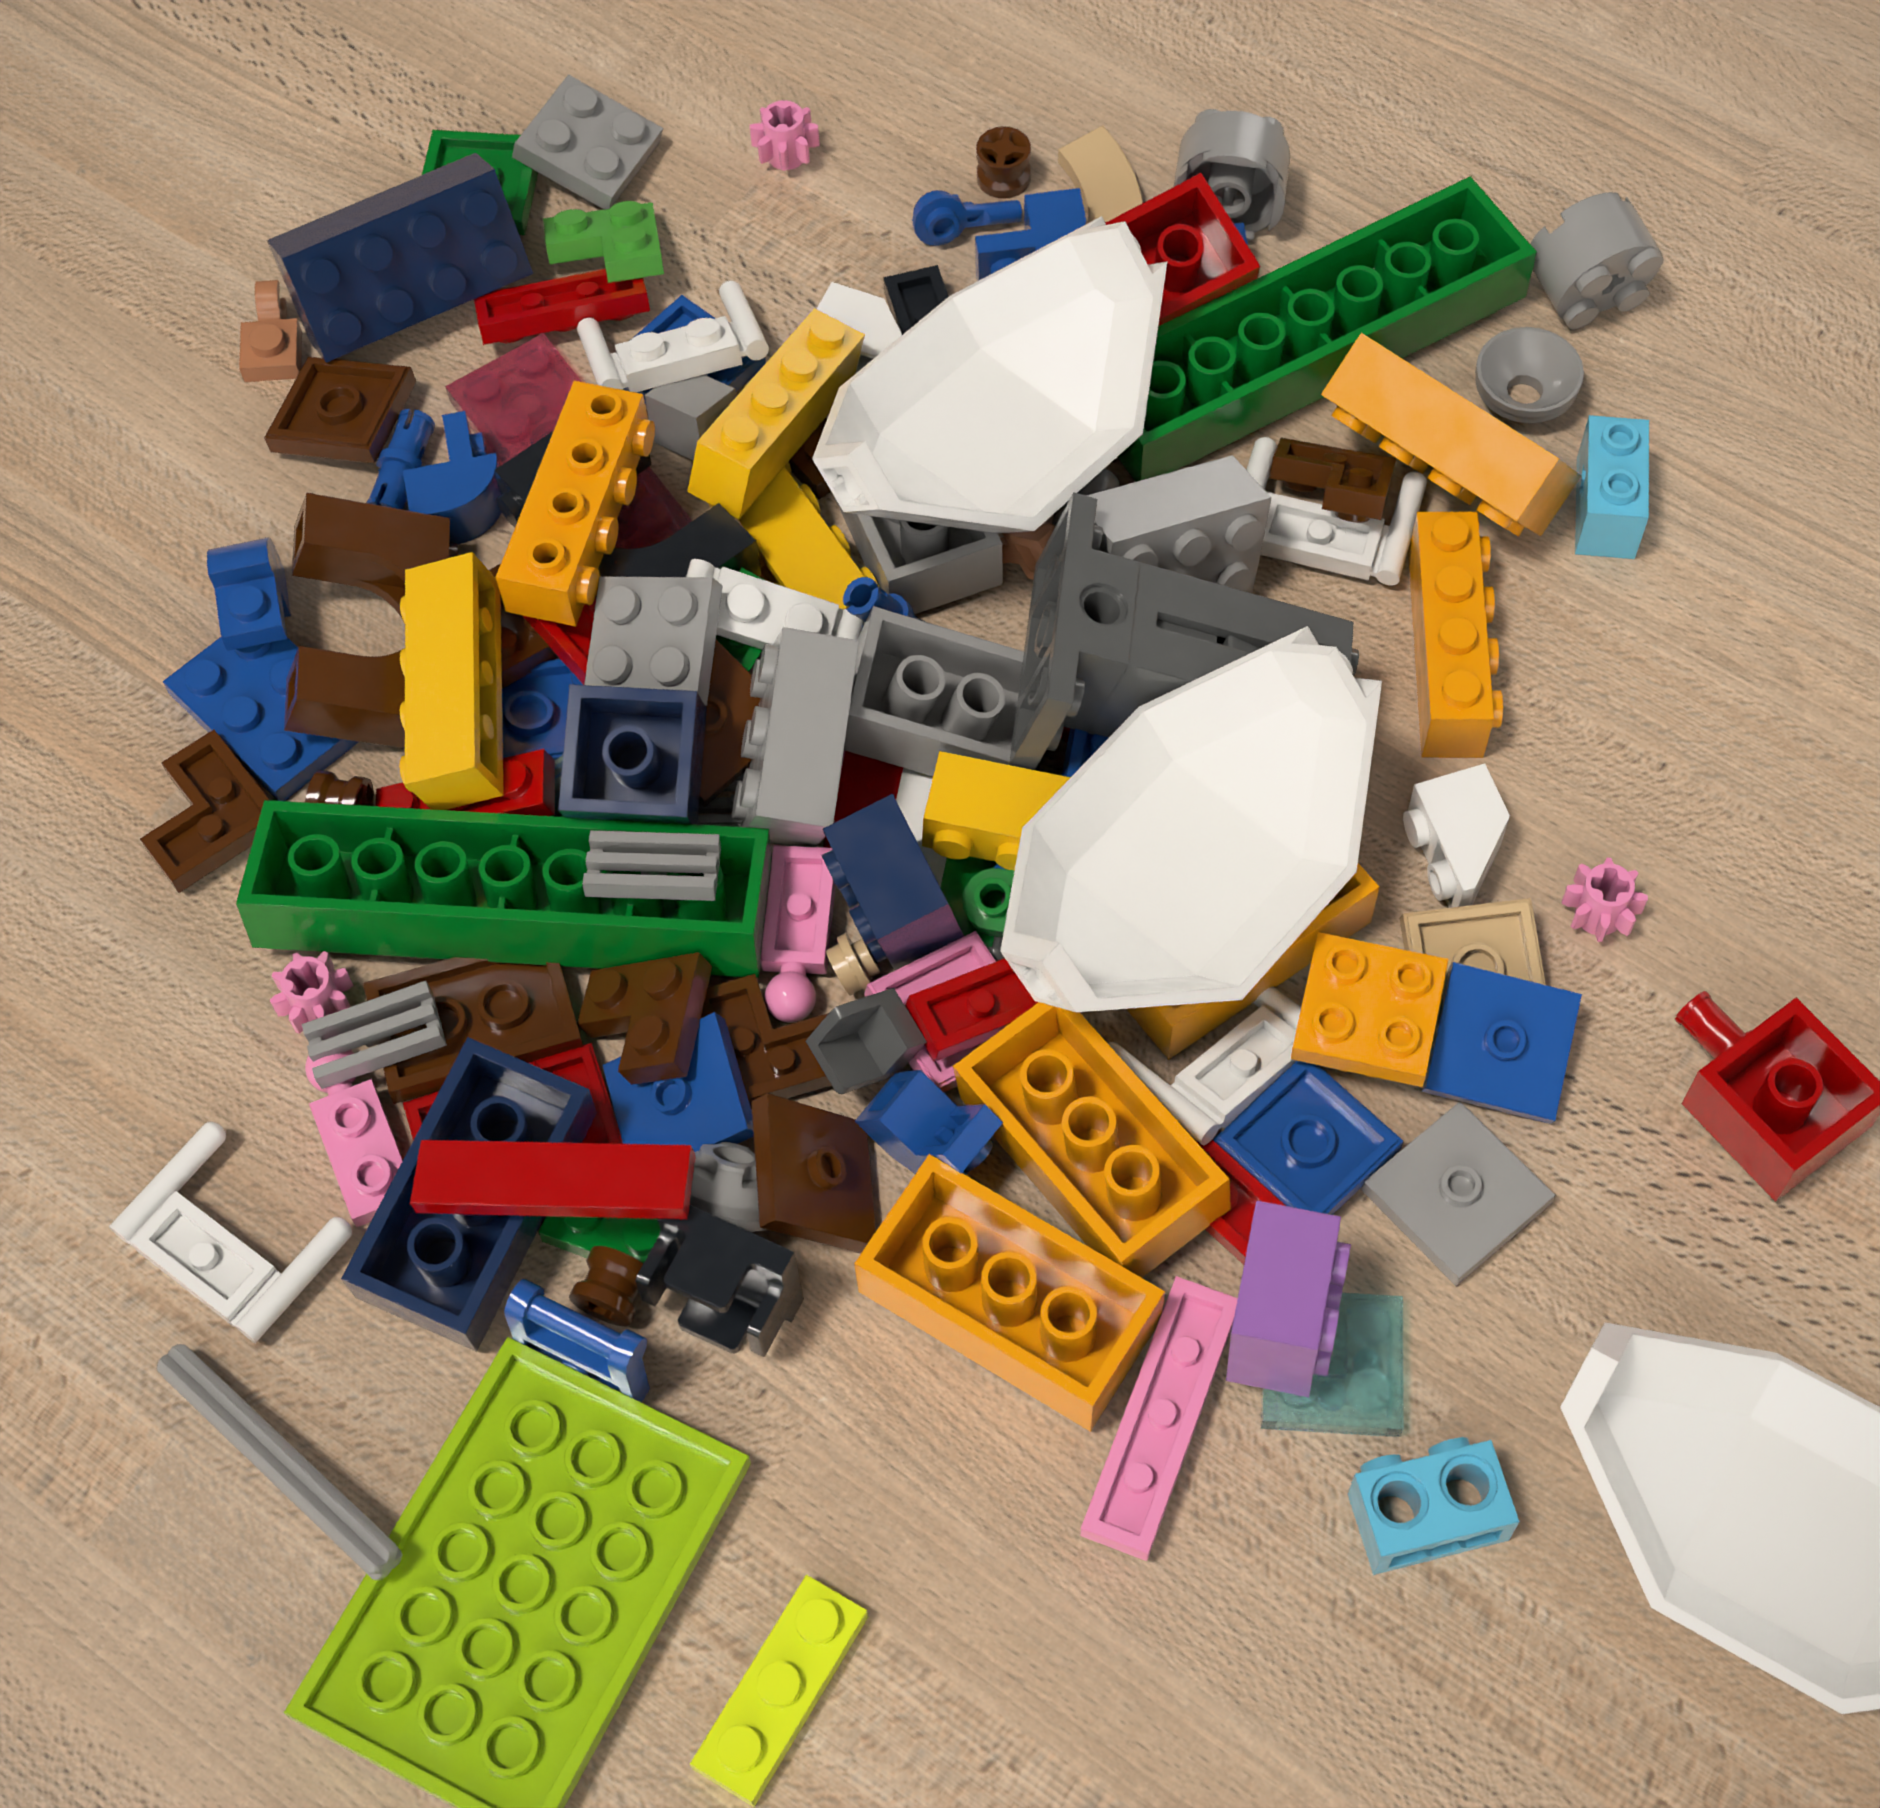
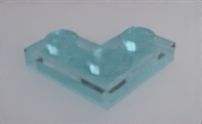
[1261,1293,1404,1437]

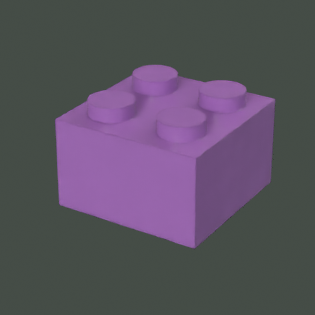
[1226,1201,1351,1398]

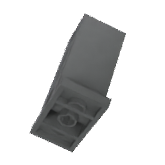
[1009,492,1359,770]

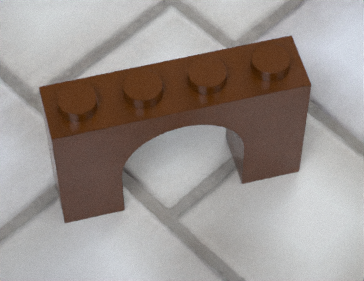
[284,492,458,748]

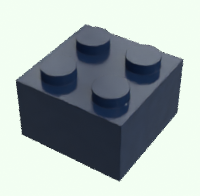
[558,684,707,825]
[821,794,964,970]

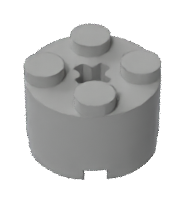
[1173,109,1291,241]
[1530,192,1664,330]

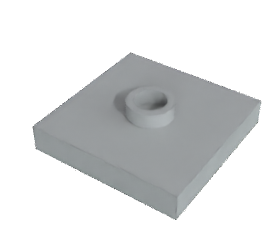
[1362,1101,1555,1286]

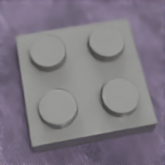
[512,74,663,209]
[584,577,723,706]

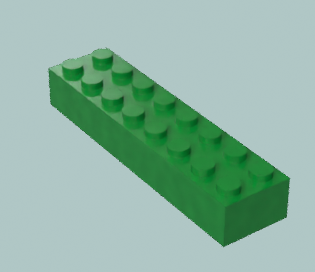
[1117,176,1537,482]
[236,800,772,978]

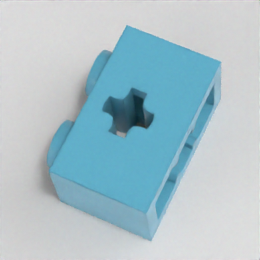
[1575,415,1649,559]

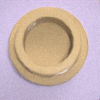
[826,933,881,996]

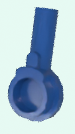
[912,190,1022,246]

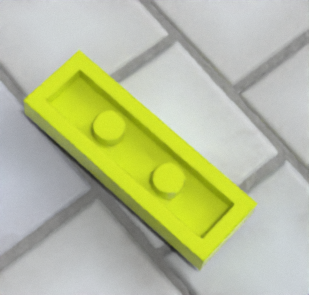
[690,1574,868,1807]

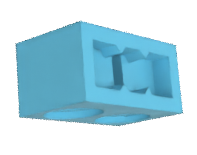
[1347,1437,1520,1575]

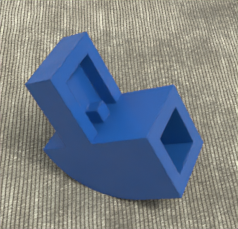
[975,188,1086,281]
[403,411,502,545]
[207,537,291,651]
[855,1070,1003,1176]

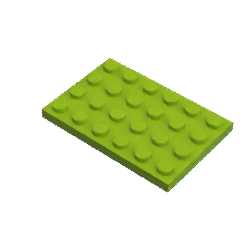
[284,1337,751,1808]

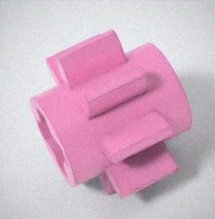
[750,100,820,171]
[1562,858,1648,942]
[270,951,353,1034]

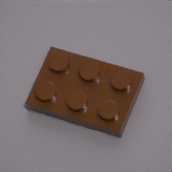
[363,957,583,1104]

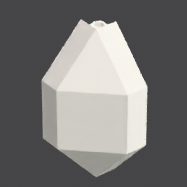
[812,216,1167,533]
[1000,626,1382,1012]
[1560,1323,1880,1714]

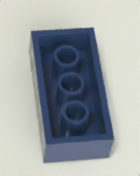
[267,153,533,363]
[341,1037,597,1352]

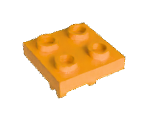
[1291,932,1448,1087]

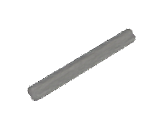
[157,1344,402,1580]

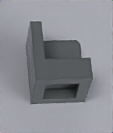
[806,988,927,1094]

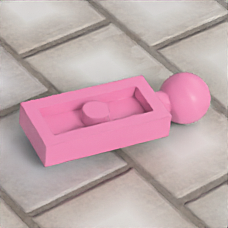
[760,845,836,1023]
[305,1050,403,1227]

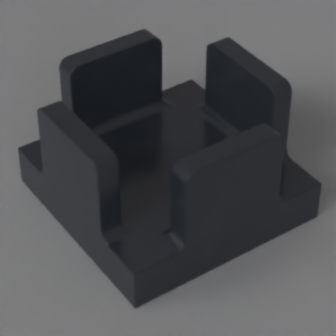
[635,1205,804,1357]

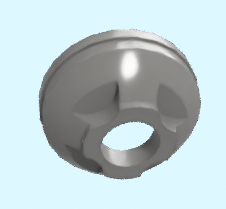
[1475,327,1584,423]
[690,1142,767,1232]

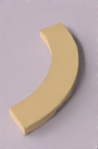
[1058,125,1143,223]

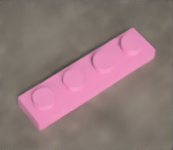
[1080,1276,1238,1561]

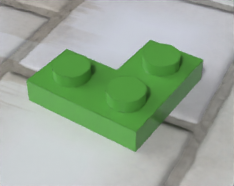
[543,201,664,283]

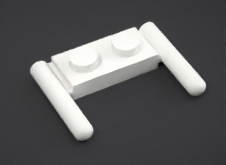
[577,281,769,393]
[1246,437,1427,585]
[686,559,865,650]
[1108,987,1301,1145]
[109,1122,352,1343]

